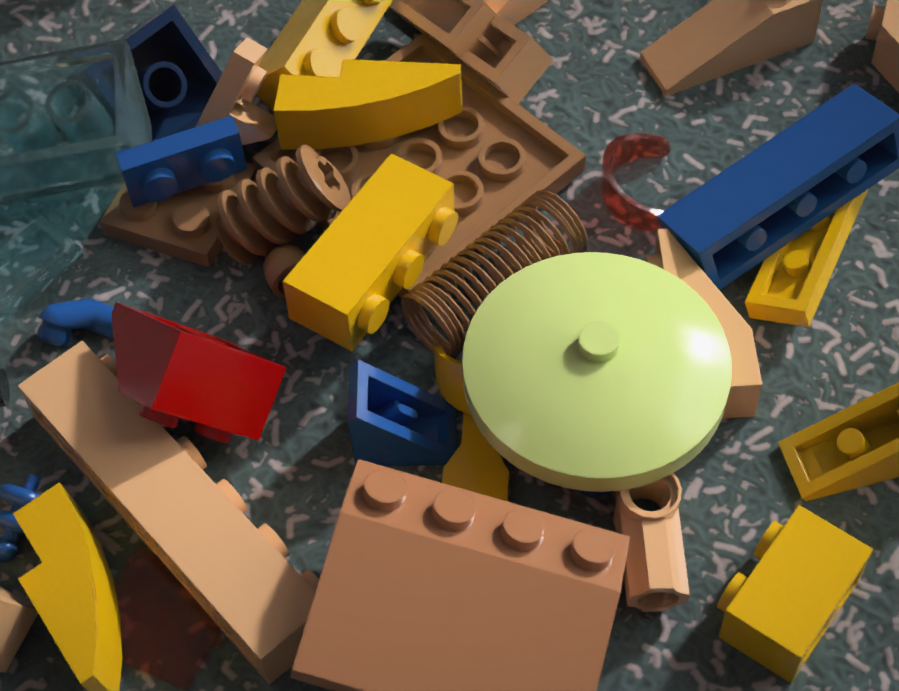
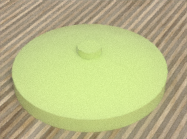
[462,252,732,492]

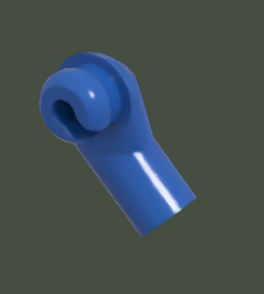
[38,298,114,347]

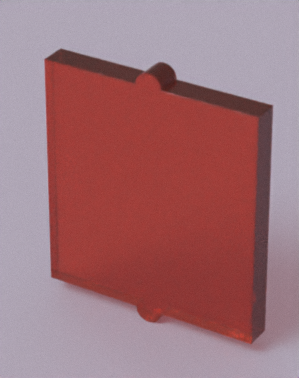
[114,547,222,691]

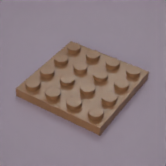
[252,33,586,298]

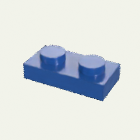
[115,115,247,208]

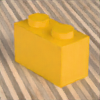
[717,505,873,684]

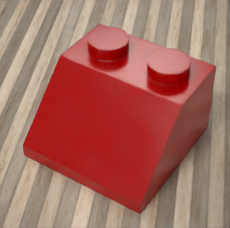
[111,302,287,444]

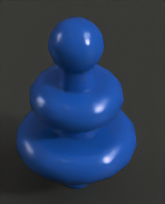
[0,474,42,562]

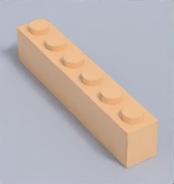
[18,341,319,685]

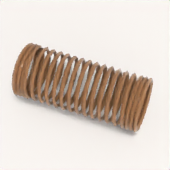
[401,190,588,358]

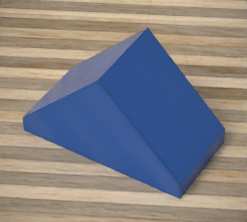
[348,359,456,467]

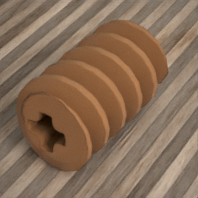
[216,145,352,265]

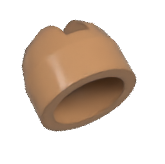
[263,244,306,299]

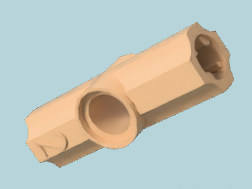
[613,473,690,612]

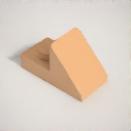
[196,38,277,145]

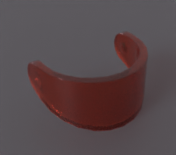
[600,133,670,233]

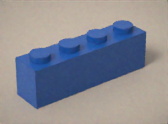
[657,83,899,290]

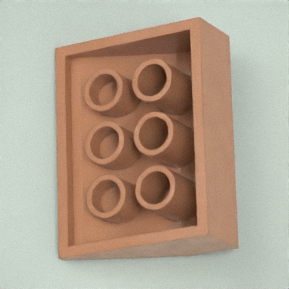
[290,459,630,691]

